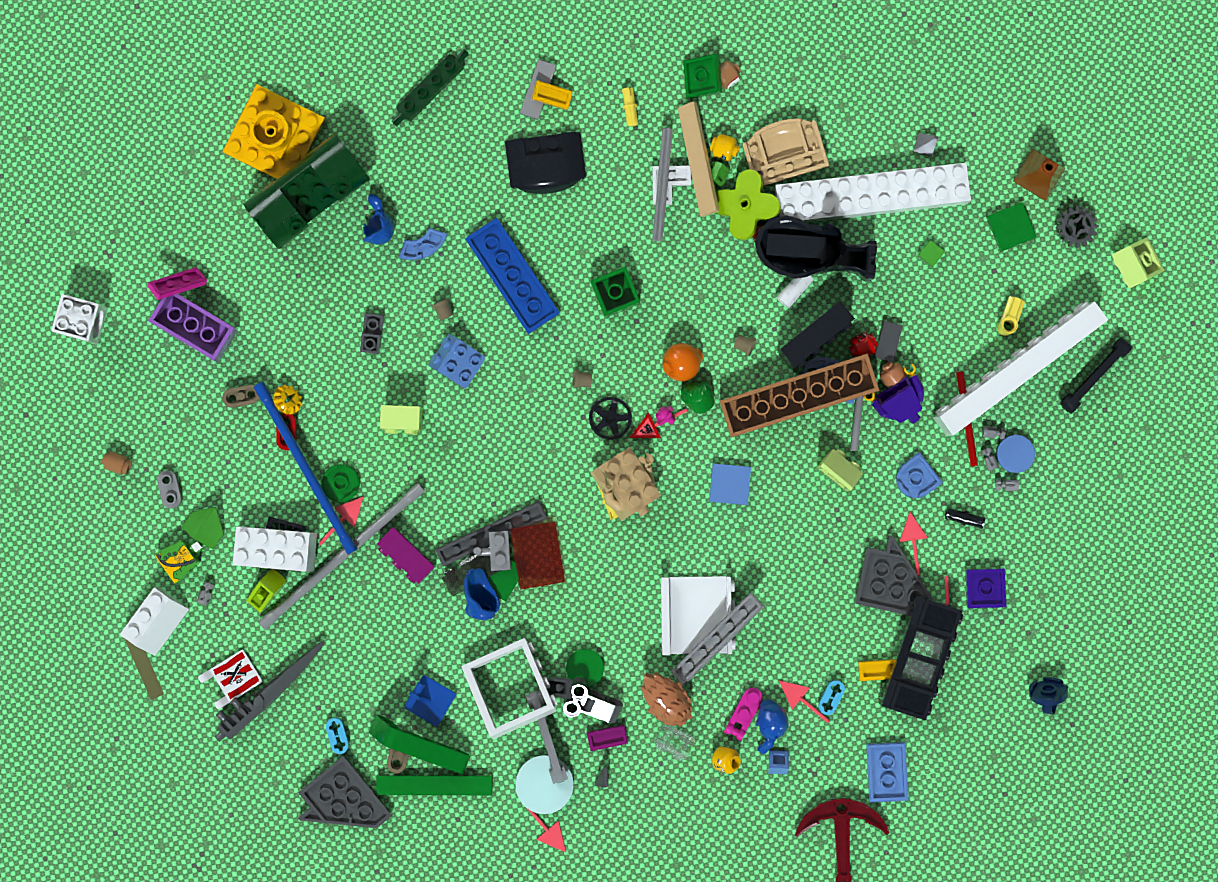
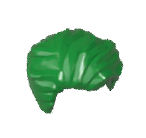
[681,381,714,414]

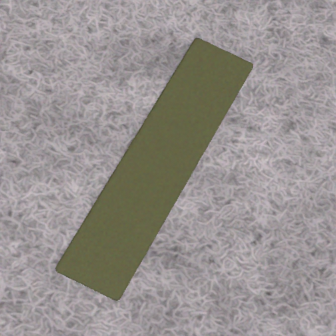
[124,638,164,700]

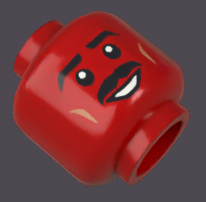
[848,332,878,358]

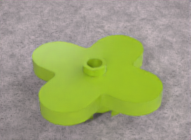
[716,169,781,241]

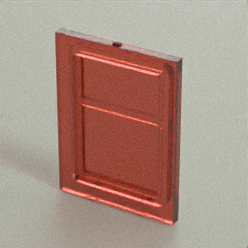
[510,522,565,590]

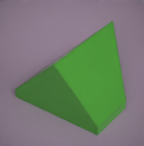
[182,507,224,549]

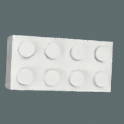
[233,527,317,572]

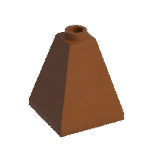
[1013,149,1066,201]

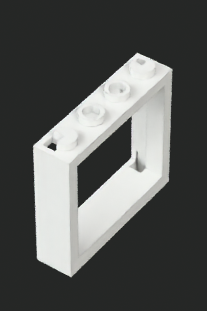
[461,638,558,739]

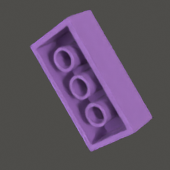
[148,294,238,362]

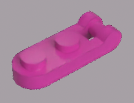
[724,688,762,741]

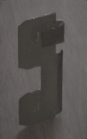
[442,546,500,596]

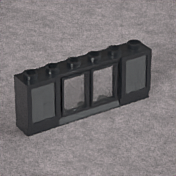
[878,594,963,720]

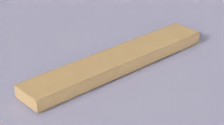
[678,101,720,217]

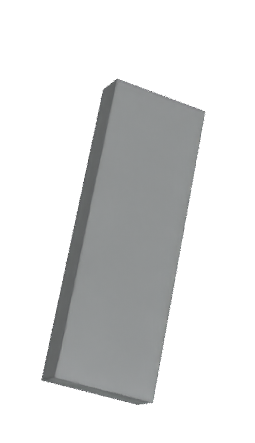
[520,59,557,120]

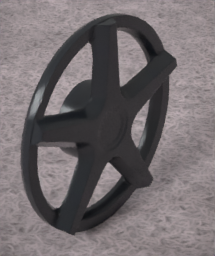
[589,397,632,440]

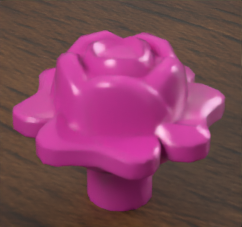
[655,405,676,426]

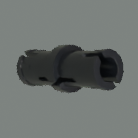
[945,507,985,529]

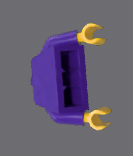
[864,363,924,424]

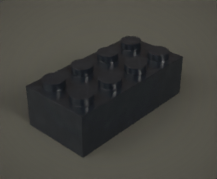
[777,301,855,370]

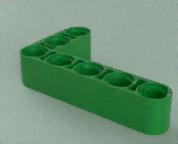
[368,714,471,774]

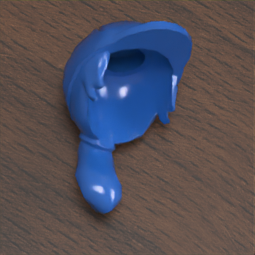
[363,194,394,245]
[756,699,789,754]

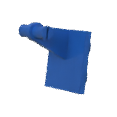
[404,675,457,727]

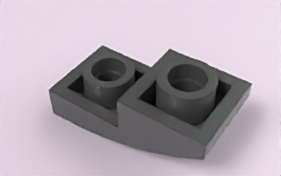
[360,312,385,354]

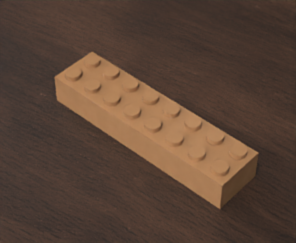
[720,354,879,438]

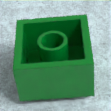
[590,266,640,318]

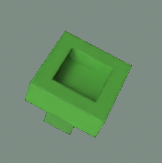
[710,161,730,187]

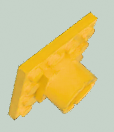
[222,84,325,179]

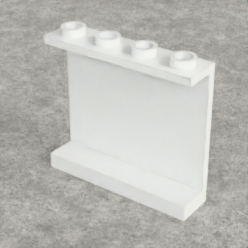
[661,576,735,655]

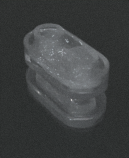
[653,723,698,762]

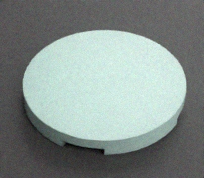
[515,755,573,814]

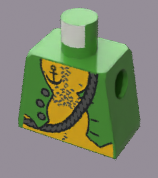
[154,540,204,584]

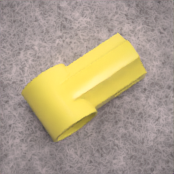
[997,296,1025,336]

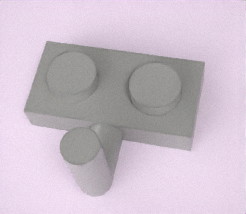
[473,531,511,571]

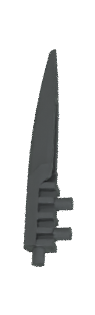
[215,640,325,742]

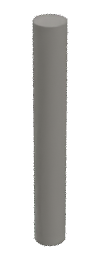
[850,396,863,451]

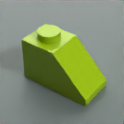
[246,569,287,613]

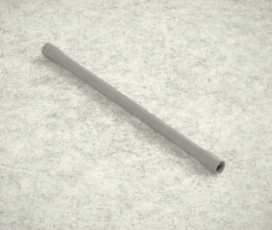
[258,483,425,630]

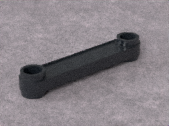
[1059,337,1133,414]

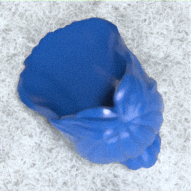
[464,568,501,620]

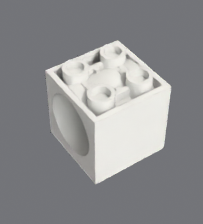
[51,294,108,345]

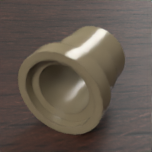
[431,298,453,320]
[734,335,756,356]
[572,369,592,388]

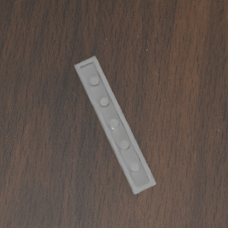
[671,592,765,686]

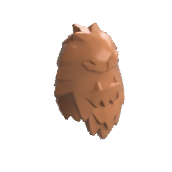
[641,672,692,727]

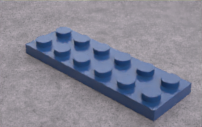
[465,218,560,335]

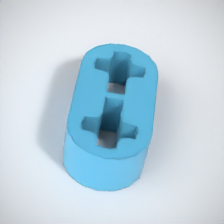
[818,680,845,715]
[326,717,350,754]

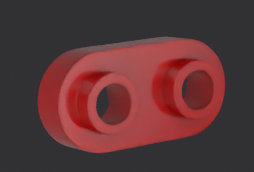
[276,413,297,451]

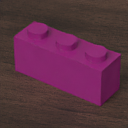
[377,527,436,584]

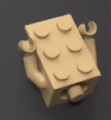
[591,447,661,521]

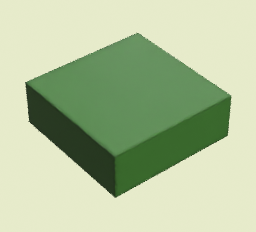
[918,240,945,267]

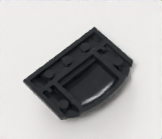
[505,132,586,194]

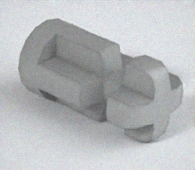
[982,426,1006,440]
[981,448,999,471]
[995,480,1019,491]
[197,582,214,606]

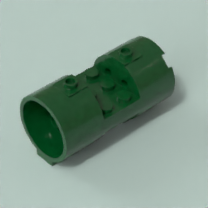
[243,133,370,249]

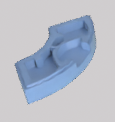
[399,228,448,260]

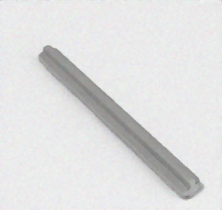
[652,128,673,242]

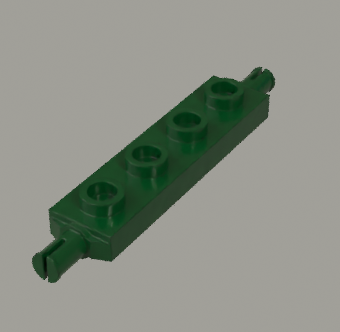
[391,49,469,127]

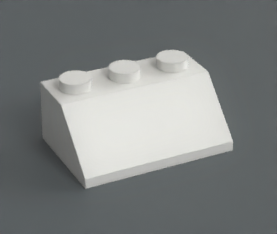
[120,587,190,656]

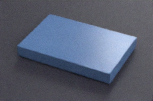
[866,742,908,802]

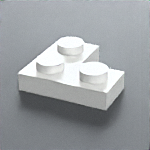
[652,166,691,205]

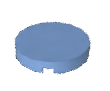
[996,435,1035,473]

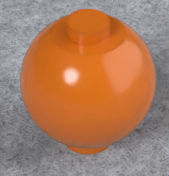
[662,343,703,381]

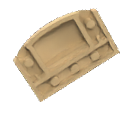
[743,119,829,187]

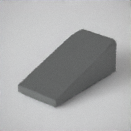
[548,676,572,699]

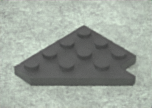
[298,755,393,828]

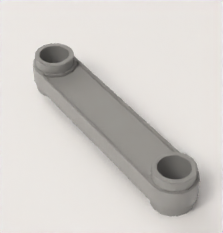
[526,690,568,784]

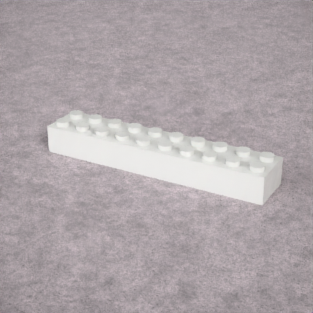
[774,163,971,223]
[933,301,1108,436]

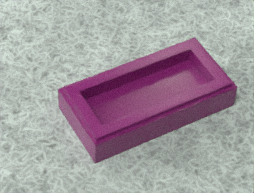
[586,724,628,751]

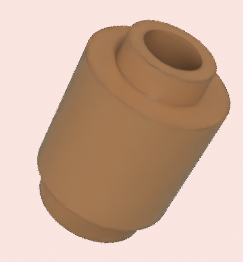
[102,451,132,475]

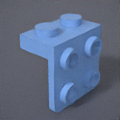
[428,334,485,388]

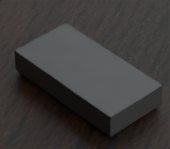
[874,321,903,363]

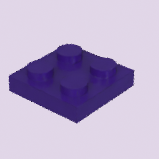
[965,569,1007,609]

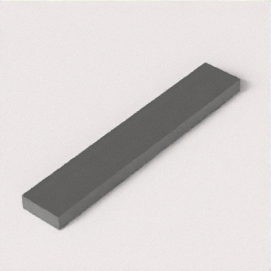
[435,501,547,567]

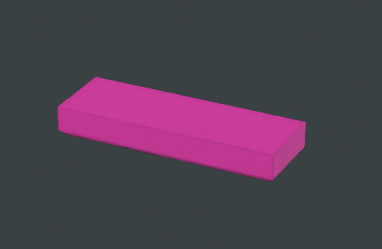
[147,267,207,300]

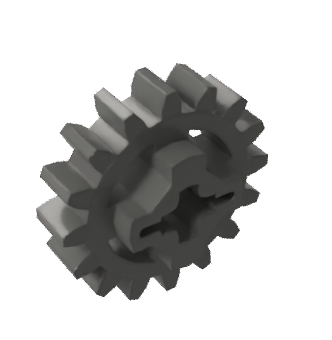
[1055,206,1099,248]

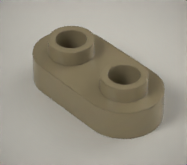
[222,385,260,408]
[387,749,409,774]

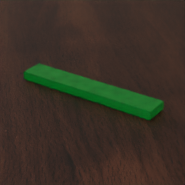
[376,775,492,796]

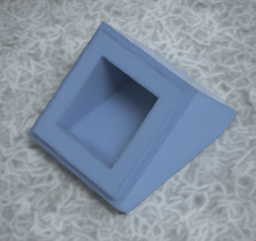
[768,750,789,774]

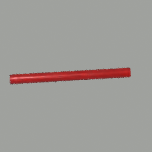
[956,371,978,467]

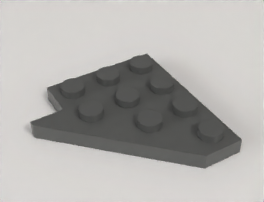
[854,535,933,615]

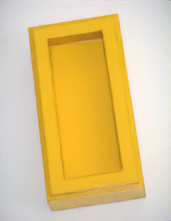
[531,80,573,110]
[858,659,896,681]

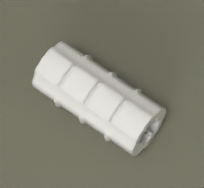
[776,270,814,309]

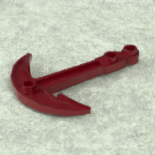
[795,798,890,882]

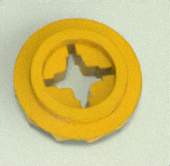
[273,384,303,414]

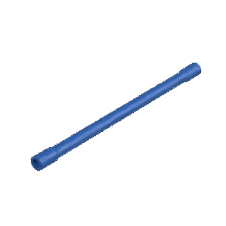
[253,382,357,555]

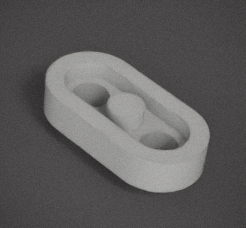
[157,471,182,509]

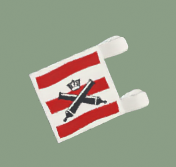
[198,649,263,709]

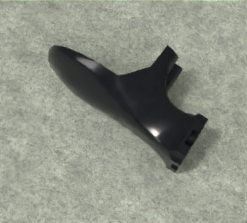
[755,215,877,282]

